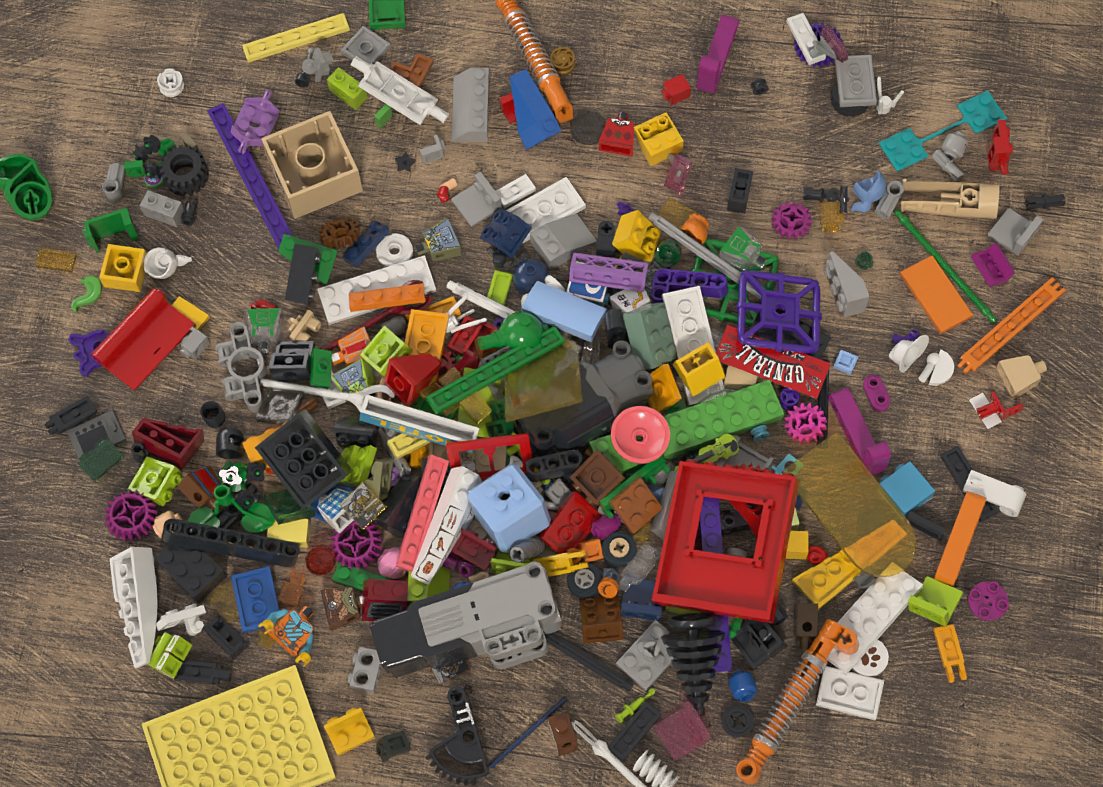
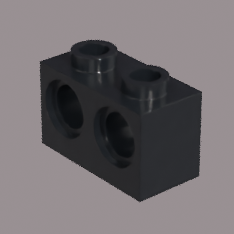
[727,168,753,214]

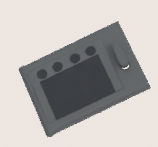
[67,410,126,461]

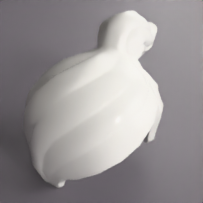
[144,247,192,279]

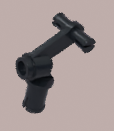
[803,186,849,213]

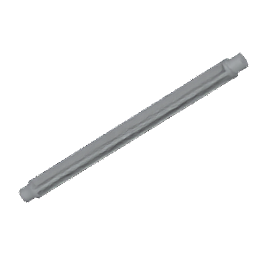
[648,212,761,300]

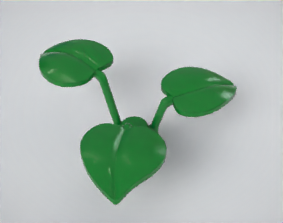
[188,460,275,536]

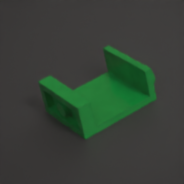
[82,208,139,253]

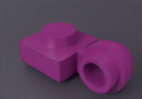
[442,552,475,578]

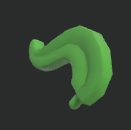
[71,275,102,313]

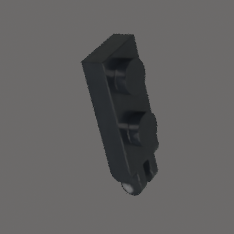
[44,396,98,435]

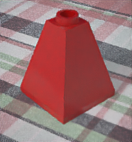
[384,353,441,407]

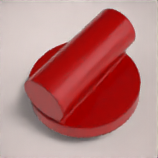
[807,545,829,565]

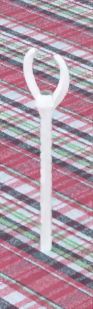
[260,378,395,412]
[571,720,647,787]

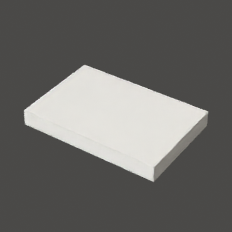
[816,666,884,720]

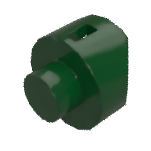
[655,239,682,268]

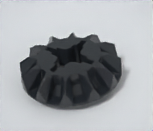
[721,705,754,738]

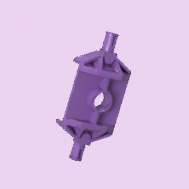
[231,90,280,154]

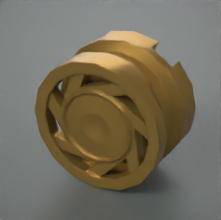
[550,47,575,76]

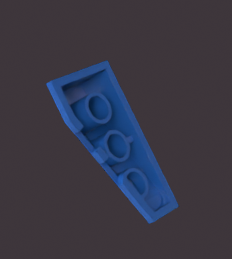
[510,69,562,150]

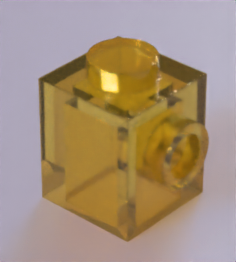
[818,202,844,232]

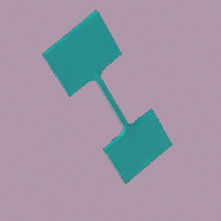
[878,90,1007,172]

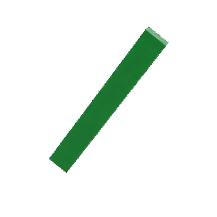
[426,326,565,415]

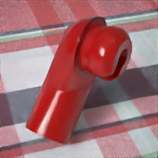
[249,299,278,314]

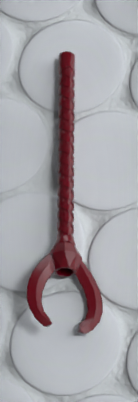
[319,280,432,351]

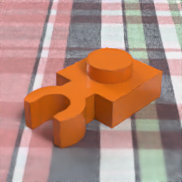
[567,538,604,564]

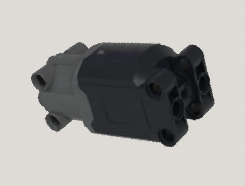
[513,341,653,458]

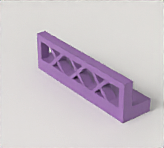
[569,253,648,292]

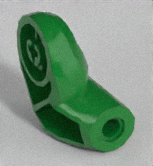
[0,154,52,221]

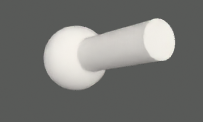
[919,353,940,382]

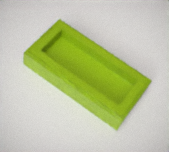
[487,270,513,306]

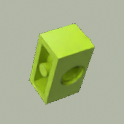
[327,67,368,110]

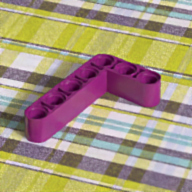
[697,14,739,94]
[829,387,891,478]

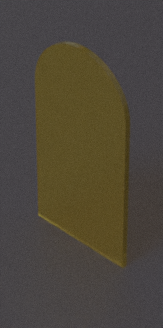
[505,338,583,422]
[781,432,916,577]

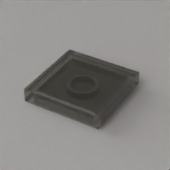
[256,388,305,425]

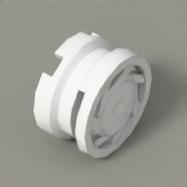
[157,68,184,97]

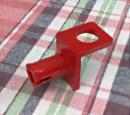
[976,391,1023,420]

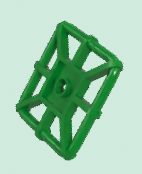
[690,238,780,326]

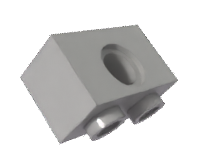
[140,190,184,227]

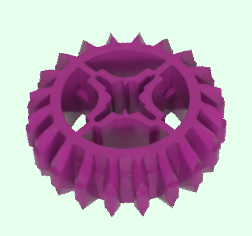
[104,489,158,542]
[330,516,383,569]

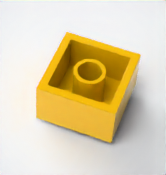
[99,244,146,292]

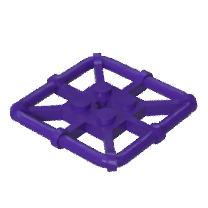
[736,270,822,354]

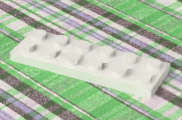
[317,255,436,325]
[662,286,726,406]
[827,562,923,674]

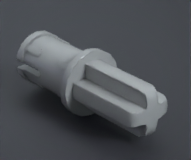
[932,149,964,182]

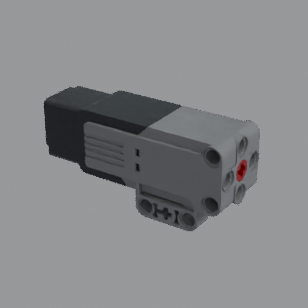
[370,562,562,678]

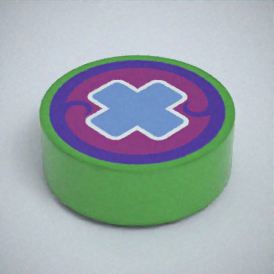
[144,174,164,189]

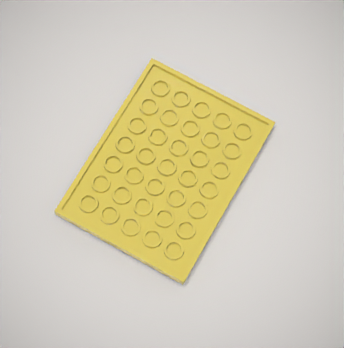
[142,665,336,787]

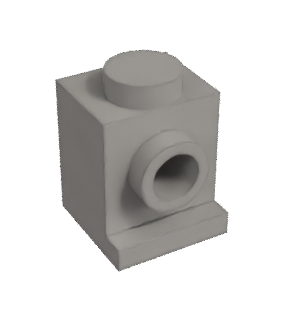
[180,326,210,361]

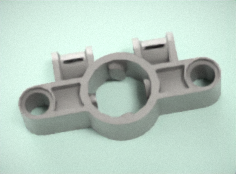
[215,322,267,413]

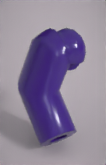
[891,329,920,344]

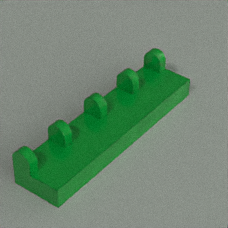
[600,456,670,519]

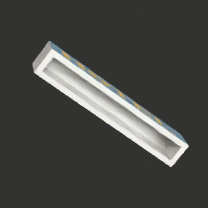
[359,395,479,454]

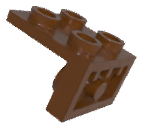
[579,595,623,643]

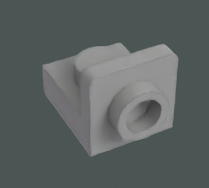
[420,134,446,164]

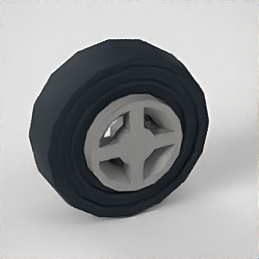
[567,563,602,599]

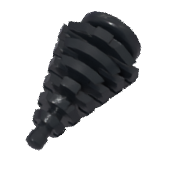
[661,613,726,717]

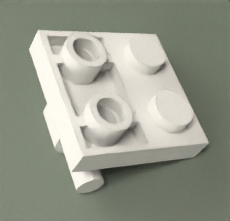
[156,604,206,636]

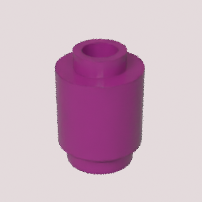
[591,513,621,540]

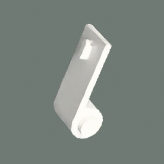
[963,470,1026,517]

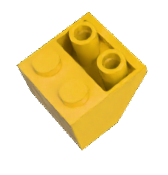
[634,112,684,166]
[612,210,661,262]
[673,342,726,397]

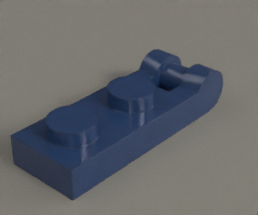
[342,220,389,267]

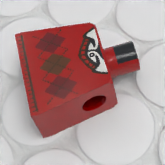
[599,112,634,157]

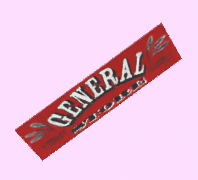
[716,325,831,399]

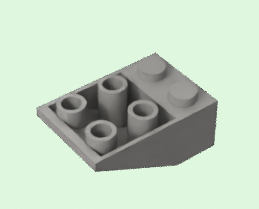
[824,252,870,318]

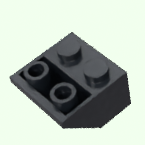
[333,416,379,448]

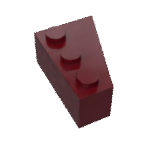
[132,418,205,470]

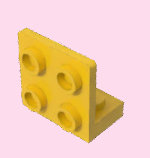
[324,707,375,756]

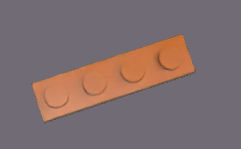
[349,283,425,312]

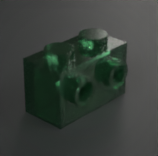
[77,438,124,482]

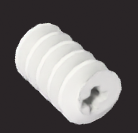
[633,749,679,787]

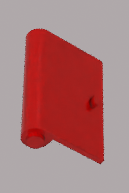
[91,288,196,391]

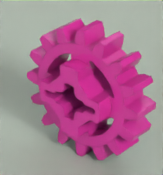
[784,403,827,445]

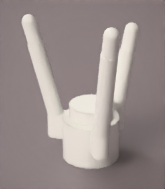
[876,77,904,114]
[445,295,487,333]

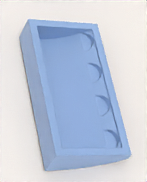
[521,281,607,342]

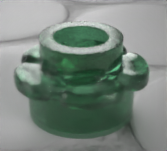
[855,252,874,270]

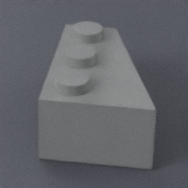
[650,470,678,541]

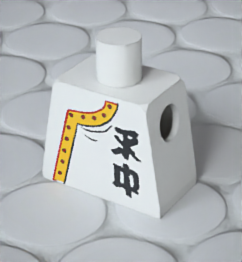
[609,289,651,319]

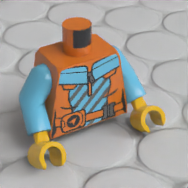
[258,606,314,667]

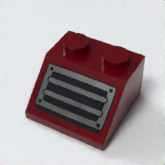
[362,579,408,622]

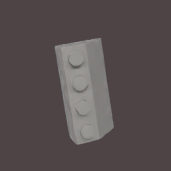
[451,68,490,142]

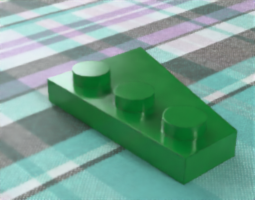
[278,234,338,286]

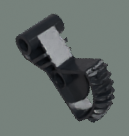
[425,686,489,786]

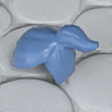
[851,171,886,213]

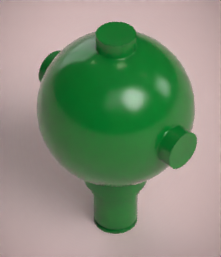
[478,312,548,350]

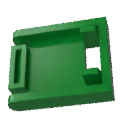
[369,0,406,30]

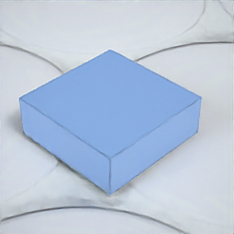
[833,350,858,375]

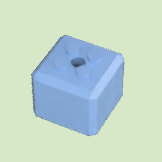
[467,464,551,553]

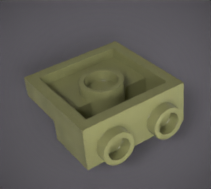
[363,458,394,504]

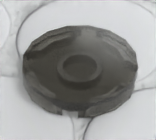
[570,110,606,145]

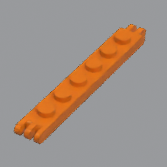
[957,277,1066,374]

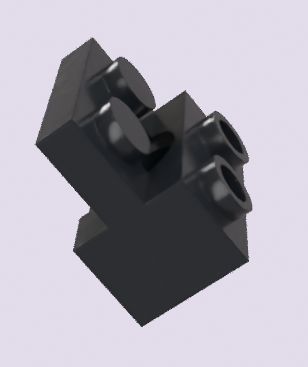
[269,341,316,381]
[730,620,788,670]

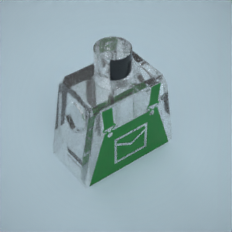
[719,225,767,271]
[245,308,284,353]

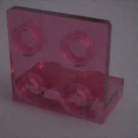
[654,701,711,761]

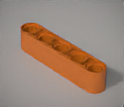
[934,491,987,587]

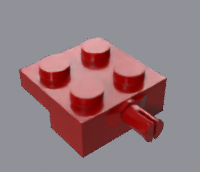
[987,120,1013,175]
[447,316,503,362]

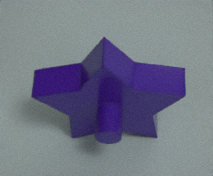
[617,202,635,215]

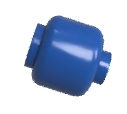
[728,670,758,702]

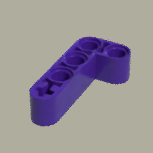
[651,269,729,304]

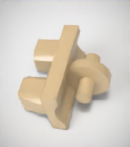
[288,309,322,341]

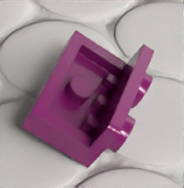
[971,243,1015,287]

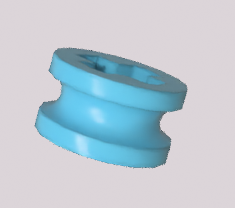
[750,425,770,442]

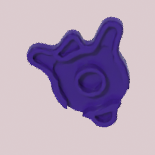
[68,330,110,377]

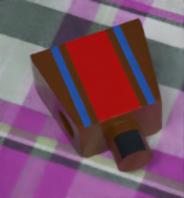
[177,466,224,512]

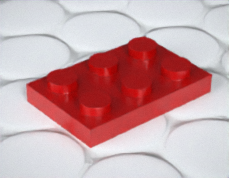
[539,491,602,554]

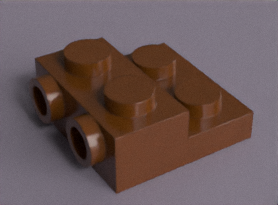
[570,449,625,506]

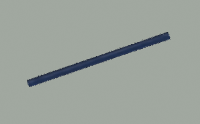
[489,697,567,768]

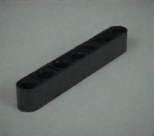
[162,519,300,567]

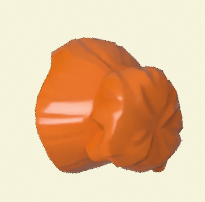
[680,213,709,245]

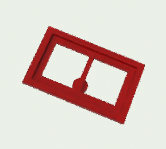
[446,433,535,482]

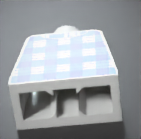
[317,489,365,533]

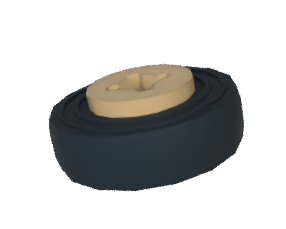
[602,532,637,568]

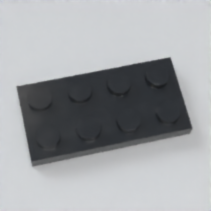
[749,308,832,359]

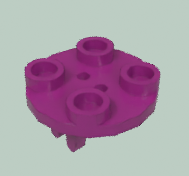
[968,581,1009,621]

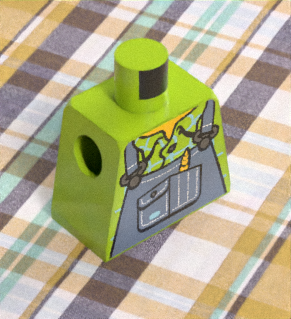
[332,359,376,395]

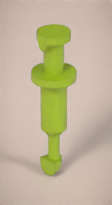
[615,689,655,723]

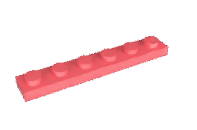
[395,454,449,572]

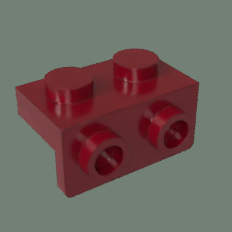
[451,529,498,572]

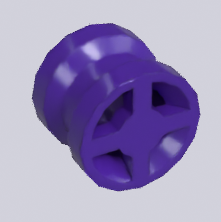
[779,388,799,411]

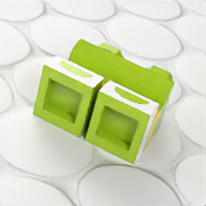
[147,632,192,679]

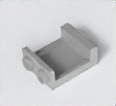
[716,434,774,471]

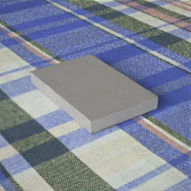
[835,55,877,107]

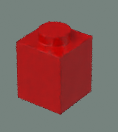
[661,74,691,105]

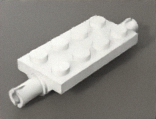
[351,56,449,125]

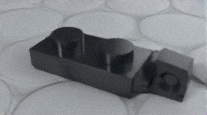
[174,660,232,685]

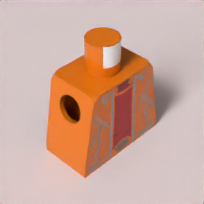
[332,327,370,367]

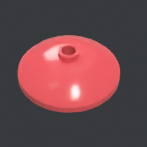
[611,406,670,464]

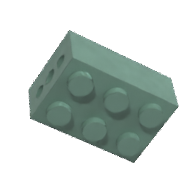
[623,302,677,369]

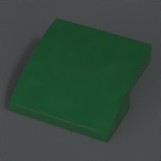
[485,397,514,438]

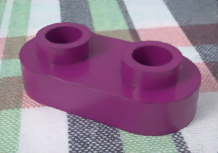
[863,375,891,412]

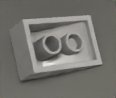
[530,214,597,271]

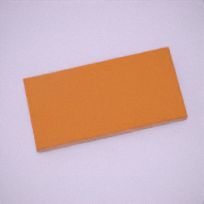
[900,256,973,335]

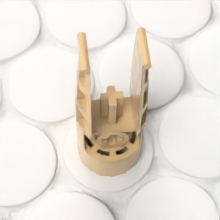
[900,179,999,219]

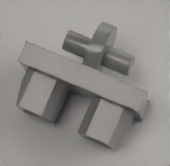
[302,48,333,82]

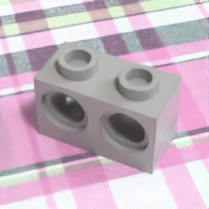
[348,647,382,695]

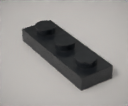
[608,701,662,762]

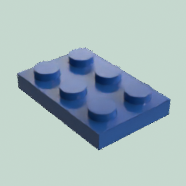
[231,566,280,633]

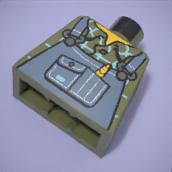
[415,218,462,261]

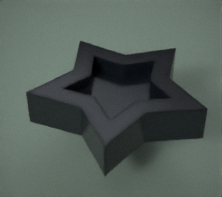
[395,152,416,172]

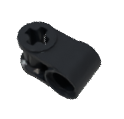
[596,221,615,258]

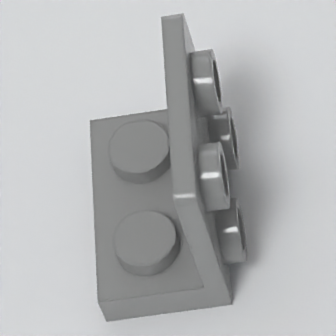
[451,172,502,227]
[988,208,1043,256]

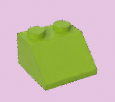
[407,566,450,605]

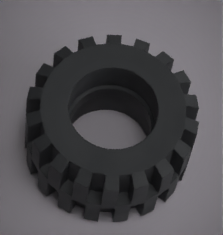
[159,145,209,196]

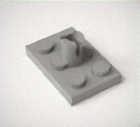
[616,620,674,691]

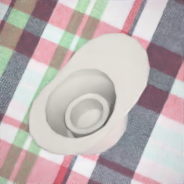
[889,335,929,373]

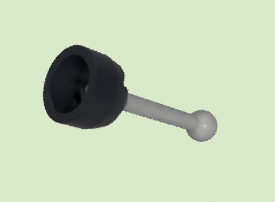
[295,48,314,88]

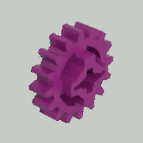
[771,201,812,241]

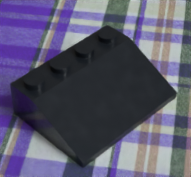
[255,409,353,510]

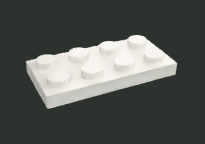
[506,177,586,243]

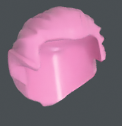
[378,547,409,580]

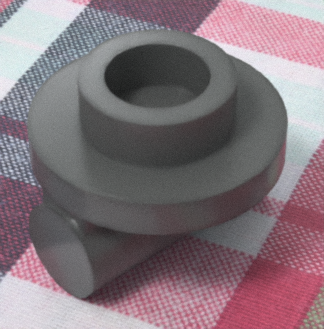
[853,566,875,589]

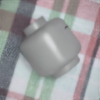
[941,131,969,160]

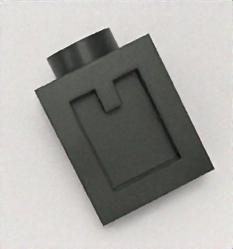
[376,731,411,762]

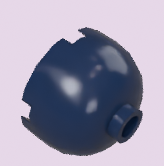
[513,259,550,295]

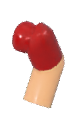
[437,178,458,203]

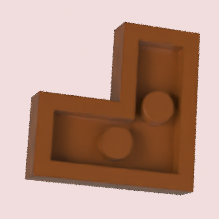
[389,53,434,88]

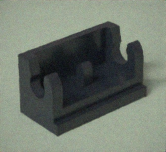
[203,616,249,660]

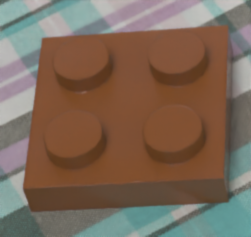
[609,477,663,534]

